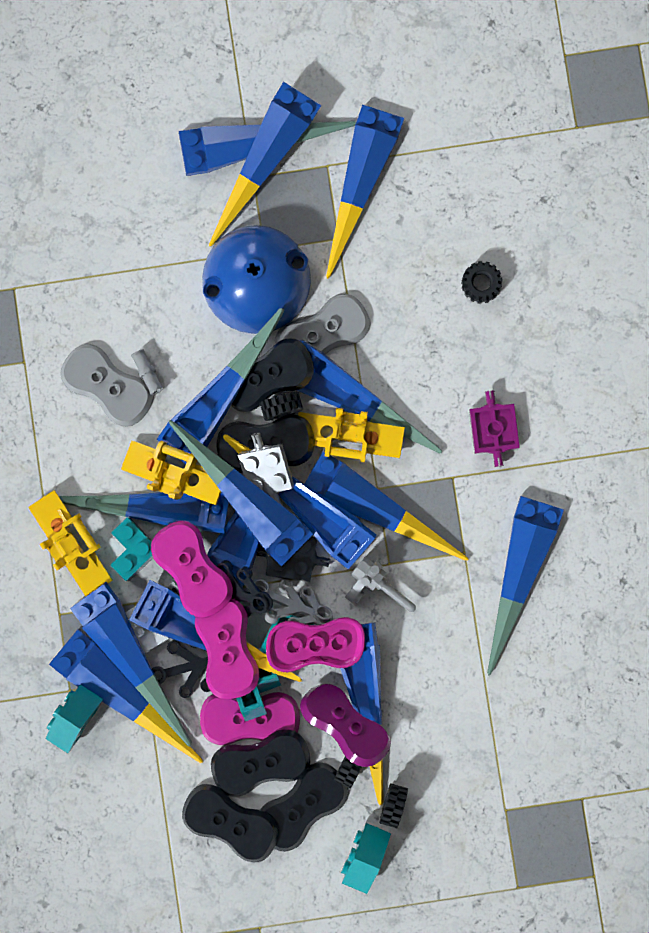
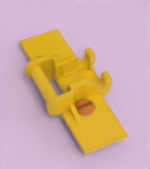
[298,408,405,462]
[121,440,221,505]
[28,490,113,596]

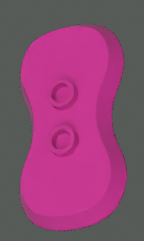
[151,521,233,618]
[195,598,259,699]
[266,617,365,672]
[200,692,300,745]

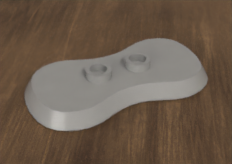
[275,294,370,355]
[61,344,153,427]

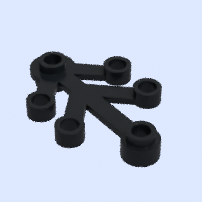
[217,560,273,618]
[152,641,210,698]

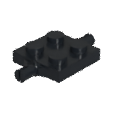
[256,536,330,582]

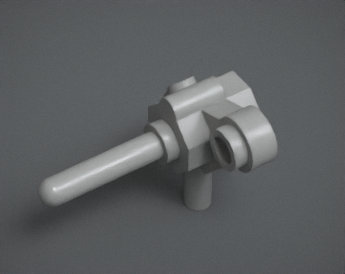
[345,556,416,612]

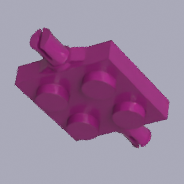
[469,390,520,467]

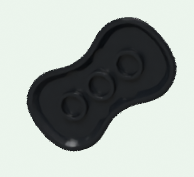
[231,338,314,412]
[216,415,314,473]
[211,729,310,797]
[260,762,348,852]
[182,784,279,863]

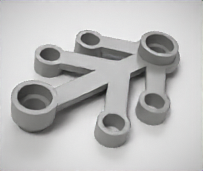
[254,579,333,625]

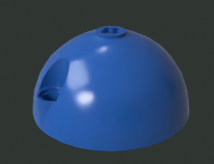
[202,225,311,334]

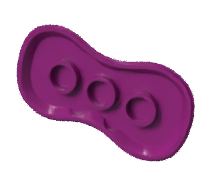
[300,684,391,767]

